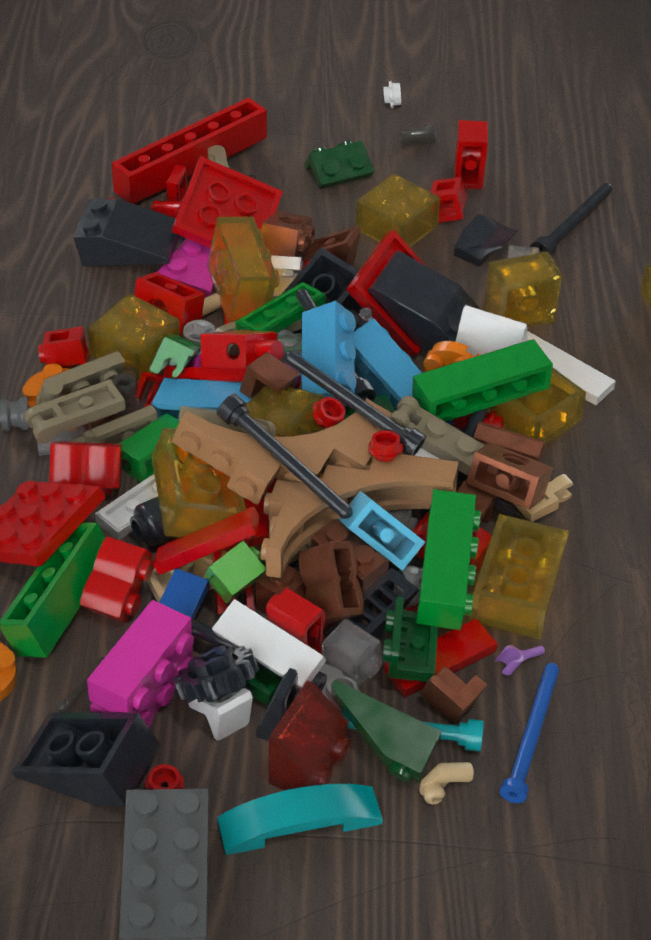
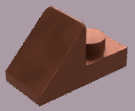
[301,225,362,266]

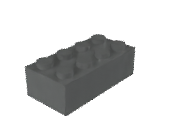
[119,789,209,940]

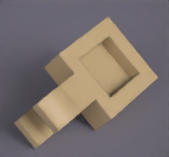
[513,474,573,523]

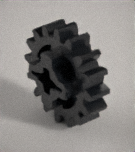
[173,646,259,703]

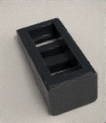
[341,567,420,647]
[256,668,298,746]

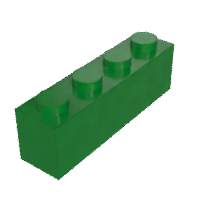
[412,339,553,422]
[416,489,481,630]
[0,523,105,658]

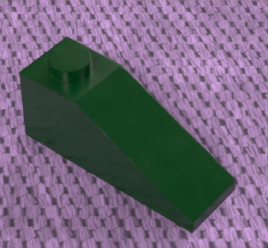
[331,680,441,782]

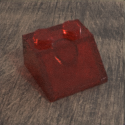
[269,680,351,791]

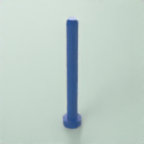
[499,662,559,803]

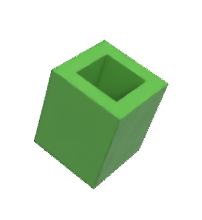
[204,541,266,604]

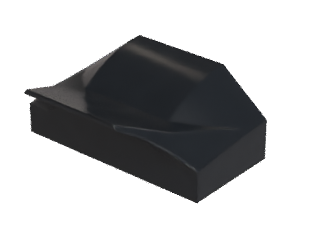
[454,214,518,267]

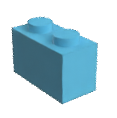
[338,491,425,571]

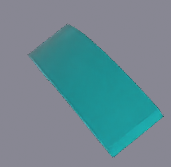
[217,784,383,855]

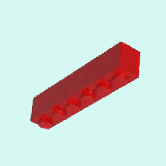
[111,97,267,204]

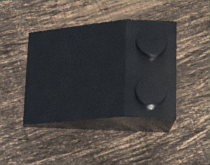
[73,198,180,266]
[282,247,364,344]
[368,250,480,355]
[12,713,160,806]

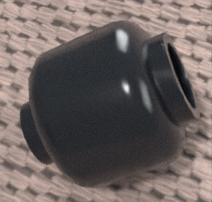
[130,495,185,547]

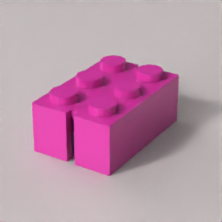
[87,600,194,728]

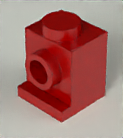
[428,177,467,223]
[38,326,90,369]

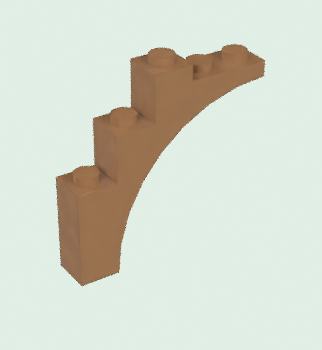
[171,399,392,505]
[261,454,459,578]

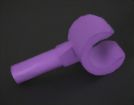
[494,645,545,675]

